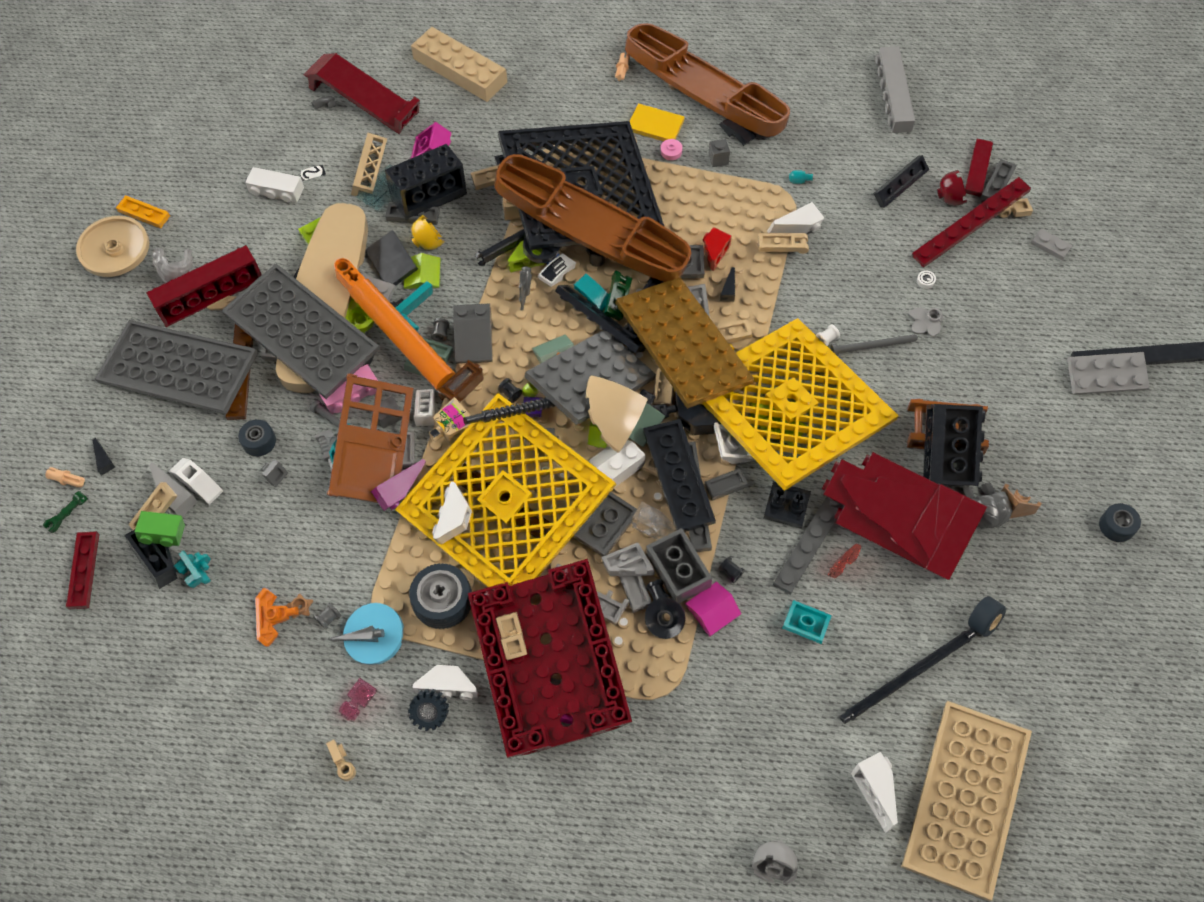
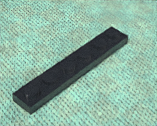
[555,285,646,353]

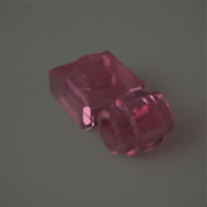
[339,678,377,721]

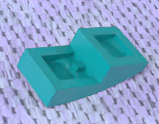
[574,274,609,311]

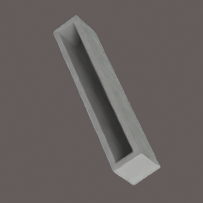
[875,46,915,133]

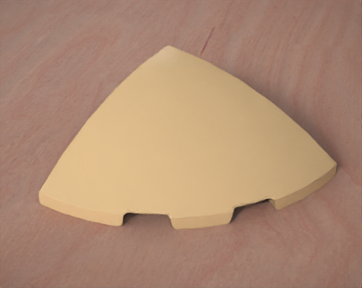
[586,375,648,453]

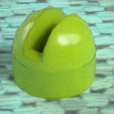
[522,382,539,397]

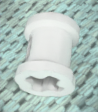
[816,324,840,346]

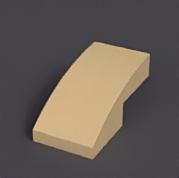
[496,612,527,660]

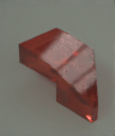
[828,543,862,579]

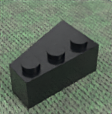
[125,529,178,589]

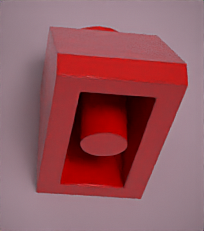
[703,227,732,271]

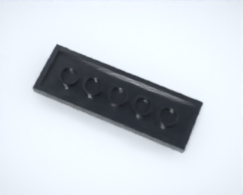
[643,419,716,532]

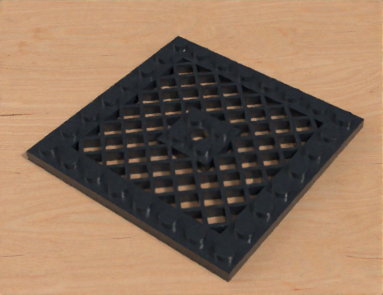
[498,121,665,250]

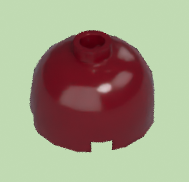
[937,170,967,206]

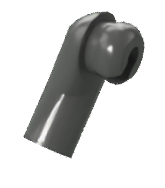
[311,96,336,110]

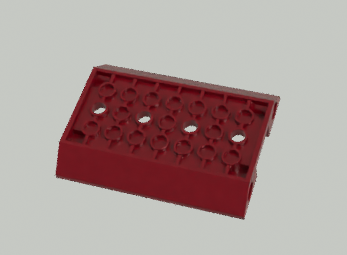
[468,558,633,758]

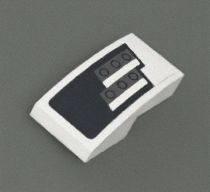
[538,253,576,287]

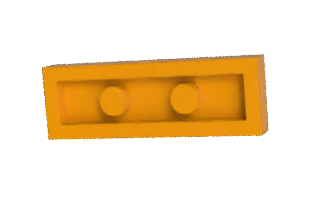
[116,195,170,229]

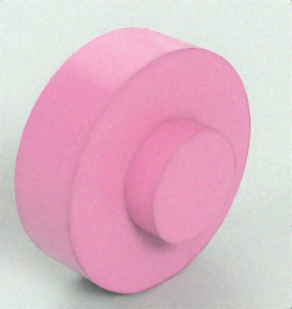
[660,139,682,160]

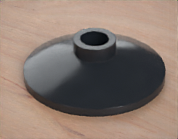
[645,597,686,639]

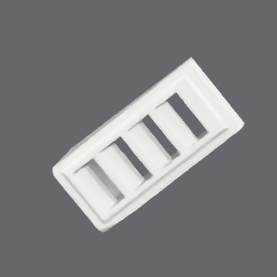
[414,389,435,426]

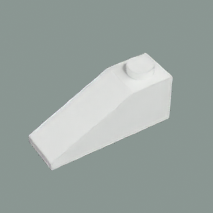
[767,202,824,234]

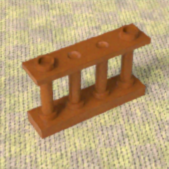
[907,399,989,455]

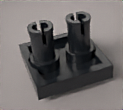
[763,481,811,529]

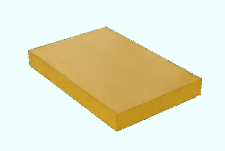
[630,103,685,141]

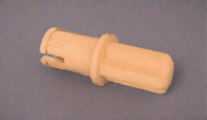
[615,53,630,81]
[45,467,85,488]

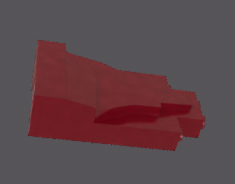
[822,452,987,580]

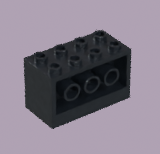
[385,143,467,221]
[923,404,986,486]

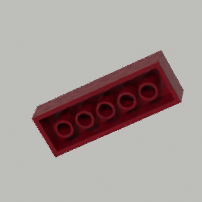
[146,245,262,327]

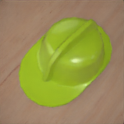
[345,297,374,334]

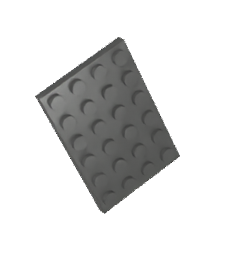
[524,330,656,425]

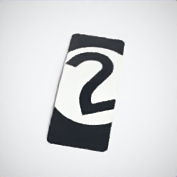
[300,165,326,181]

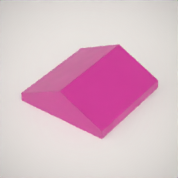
[685,581,741,637]

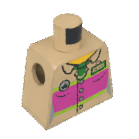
[429,397,470,444]

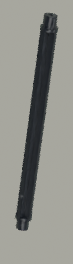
[839,628,977,724]

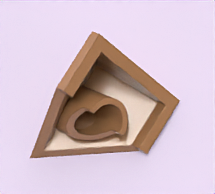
[1001,484,1042,519]

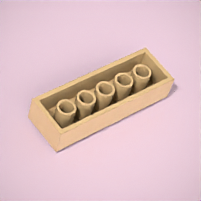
[411,27,507,102]

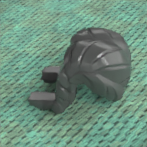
[962,482,1012,529]

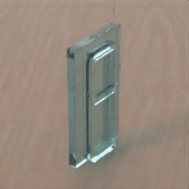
[356,164,392,210]

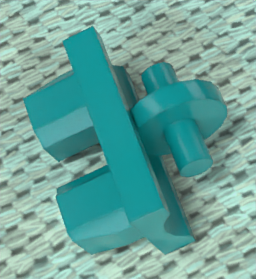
[174,550,211,588]

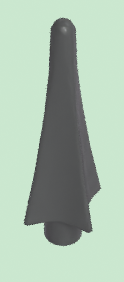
[331,625,385,642]

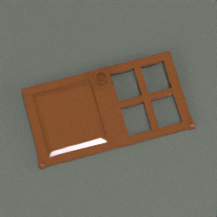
[327,374,414,503]

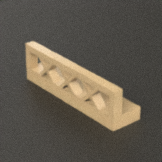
[351,133,387,196]

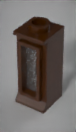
[437,360,484,403]

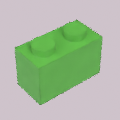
[135,511,185,547]

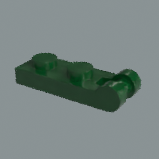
[604,270,632,321]

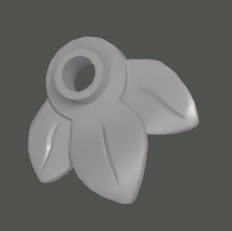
[908,307,943,337]

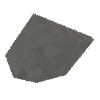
[453,303,493,364]

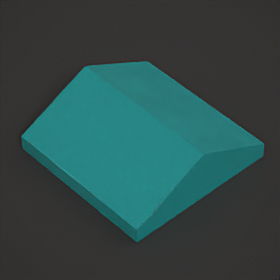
[782,600,832,644]

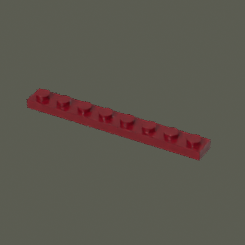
[912,177,1031,268]

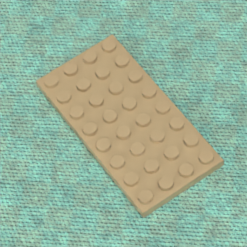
[901,701,1032,901]

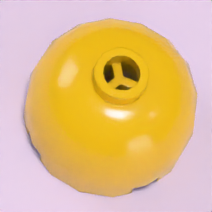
[411,215,445,250]

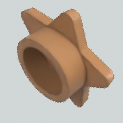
[287,594,313,618]

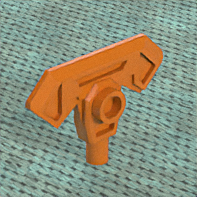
[255,588,299,647]

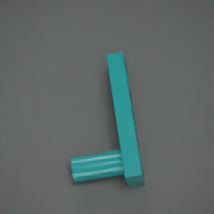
[395,281,433,332]

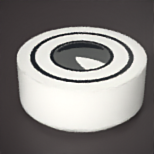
[917,271,936,289]

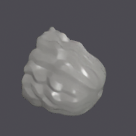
[152,248,193,283]

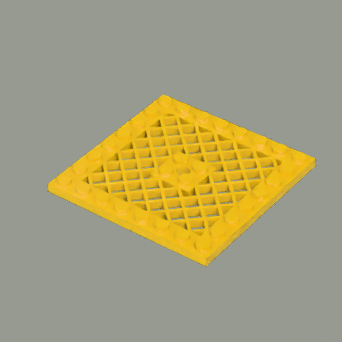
[702,318,899,491]
[395,393,616,587]

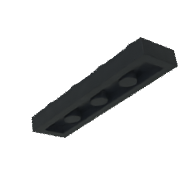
[873,155,929,208]

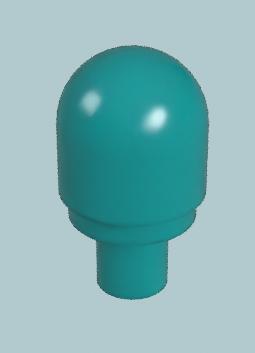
[789,170,813,184]

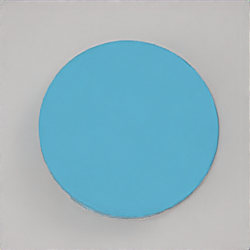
[343,603,404,665]

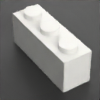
[245,167,304,203]

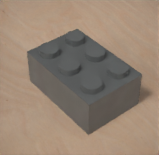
[646,528,712,603]

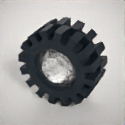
[408,689,449,731]

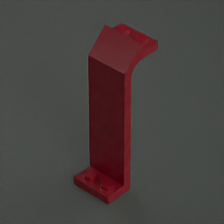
[303,53,420,134]

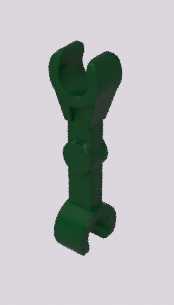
[43,491,88,533]

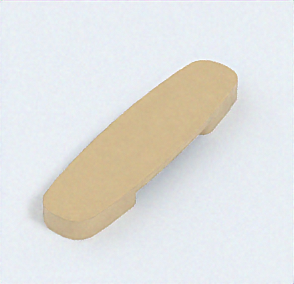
[276,203,368,393]

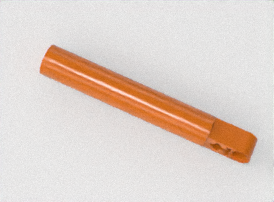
[334,258,456,391]

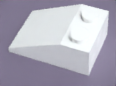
[851,752,898,833]

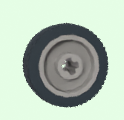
[409,563,472,629]

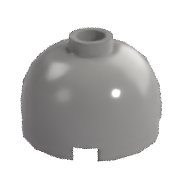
[752,840,798,884]

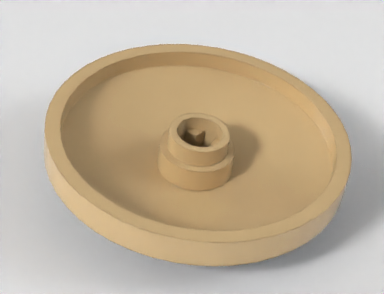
[76,216,149,277]

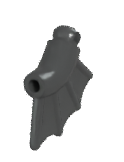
[519,267,532,311]

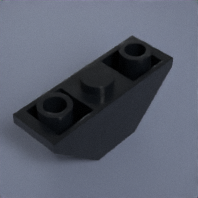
[675,393,721,435]

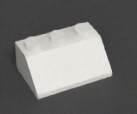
[588,440,645,489]

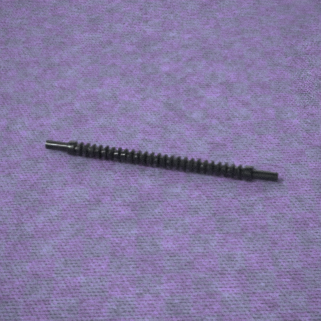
[463,397,555,425]

